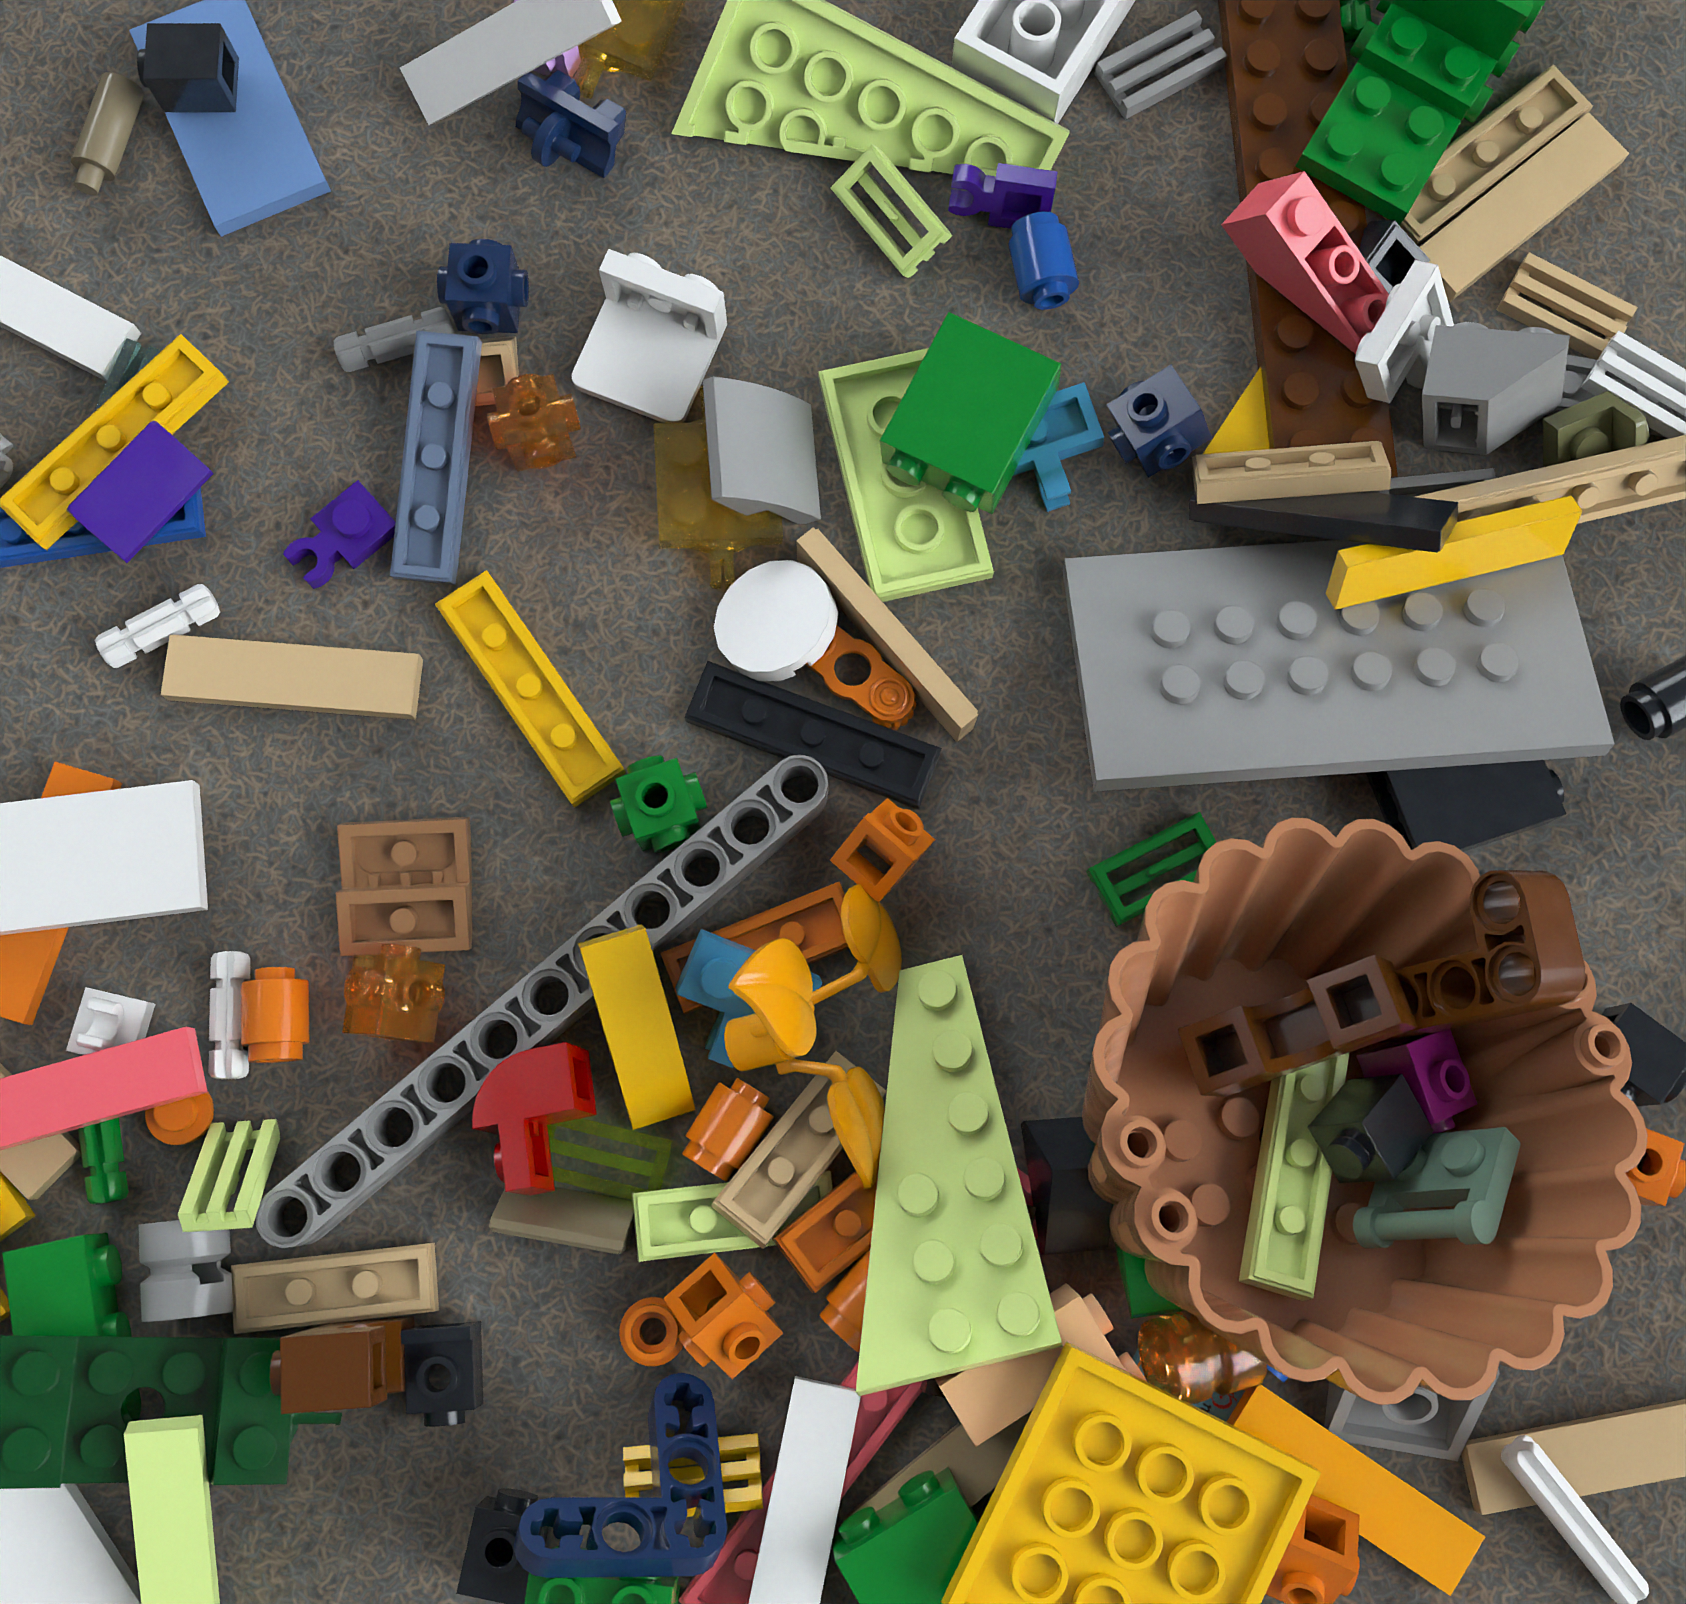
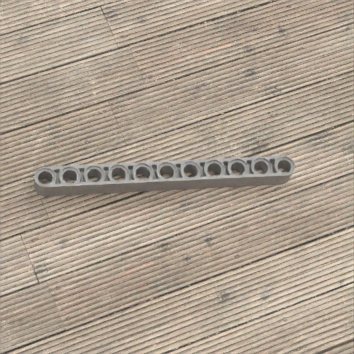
[255,755,828,1248]

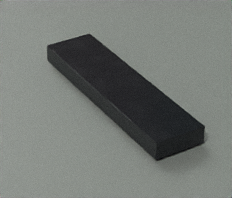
[1189,492,1459,553]
[684,661,942,809]

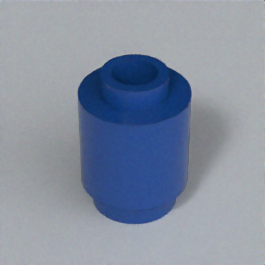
[1008,212,1079,310]

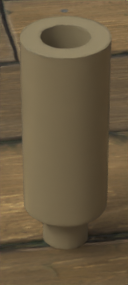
[71,72,145,196]

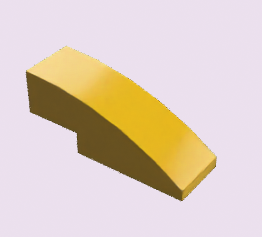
[578,924,696,1130]

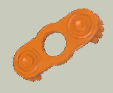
[805,625,917,730]

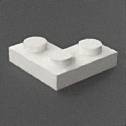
[1355,260,1454,403]

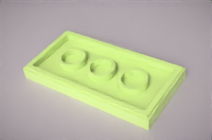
[818,348,994,602]

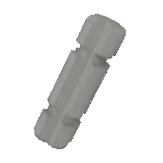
[334,307,455,372]

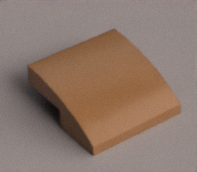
[336,817,472,956]

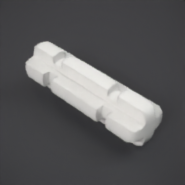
[95,584,220,668]
[208,951,251,1079]

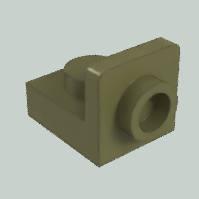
[1543,391,1649,467]

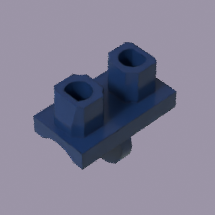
[516,70,626,178]

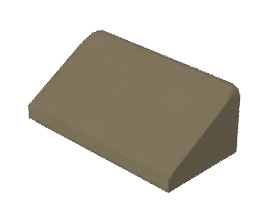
[489,1187,634,1254]

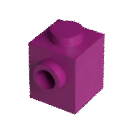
[1357,1030,1477,1134]

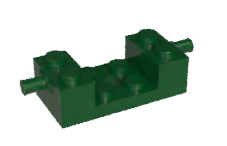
[0,1335,342,1489]

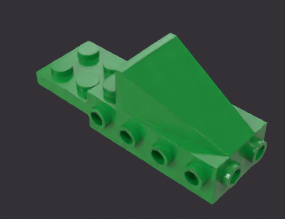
[1295,0,1546,225]

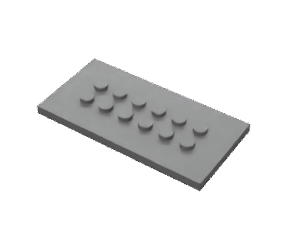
[1063,540,1615,791]

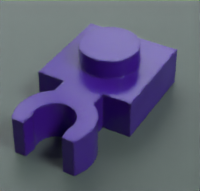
[948,163,1058,229]
[283,480,396,589]

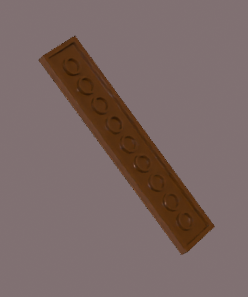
[1218,0,1398,478]

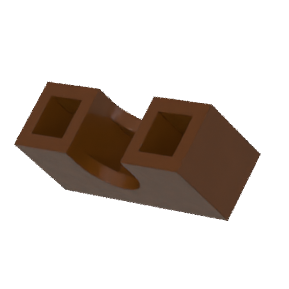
[1177,955,1418,1097]
[270,1316,414,1414]

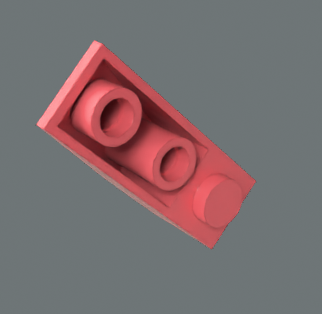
[1221,171,1389,354]

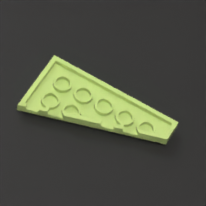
[671,0,1070,176]
[856,955,1063,1396]

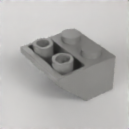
[1422,322,1570,455]

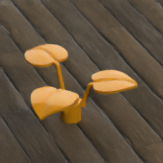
[724,884,902,1189]

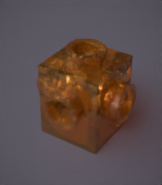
[487,374,581,472]
[342,944,446,1043]

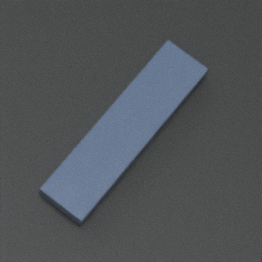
[390,330,482,585]

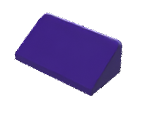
[67,421,214,563]

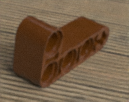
[1376,870,1586,1043]

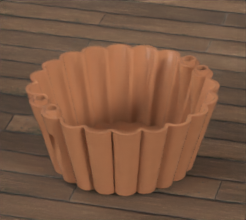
[1082,818,1648,1405]

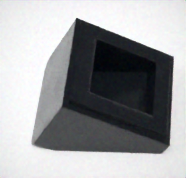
[1359,220,1430,294]

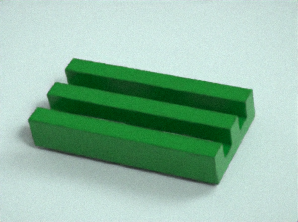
[1086,812,1216,927]

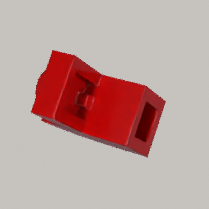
[472,1042,597,1196]

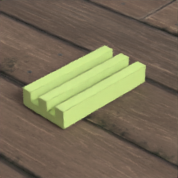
[831,144,953,278]
[178,1119,280,1232]

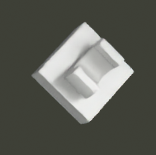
[66,987,155,1055]

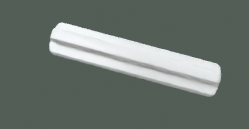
[1501,1435,1649,1604]

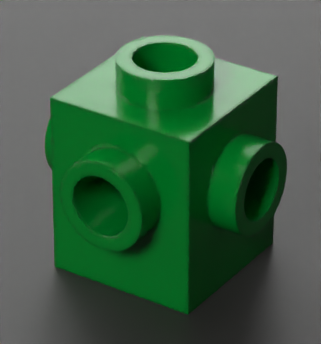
[610,755,708,853]

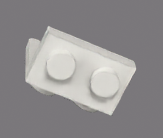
[572,249,727,426]

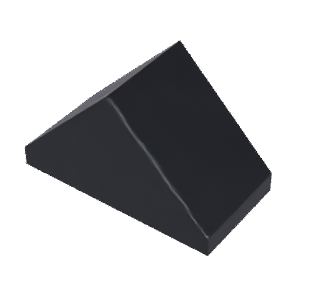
[1021,1117,1113,1255]

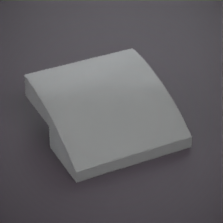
[703,376,821,524]

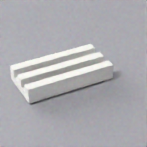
[1581,331,1686,439]

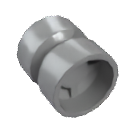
[138,1220,233,1322]

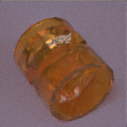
[1138,1311,1267,1405]

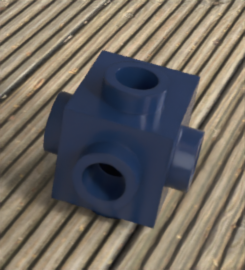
[437,239,529,334]
[1107,364,1212,478]

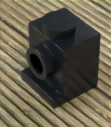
[401,1321,484,1427]

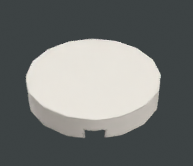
[714,560,838,681]

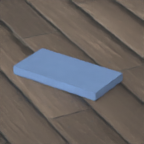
[129,0,331,236]

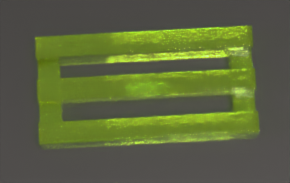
[547,1118,674,1200]

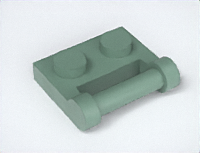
[1353,1127,1521,1248]

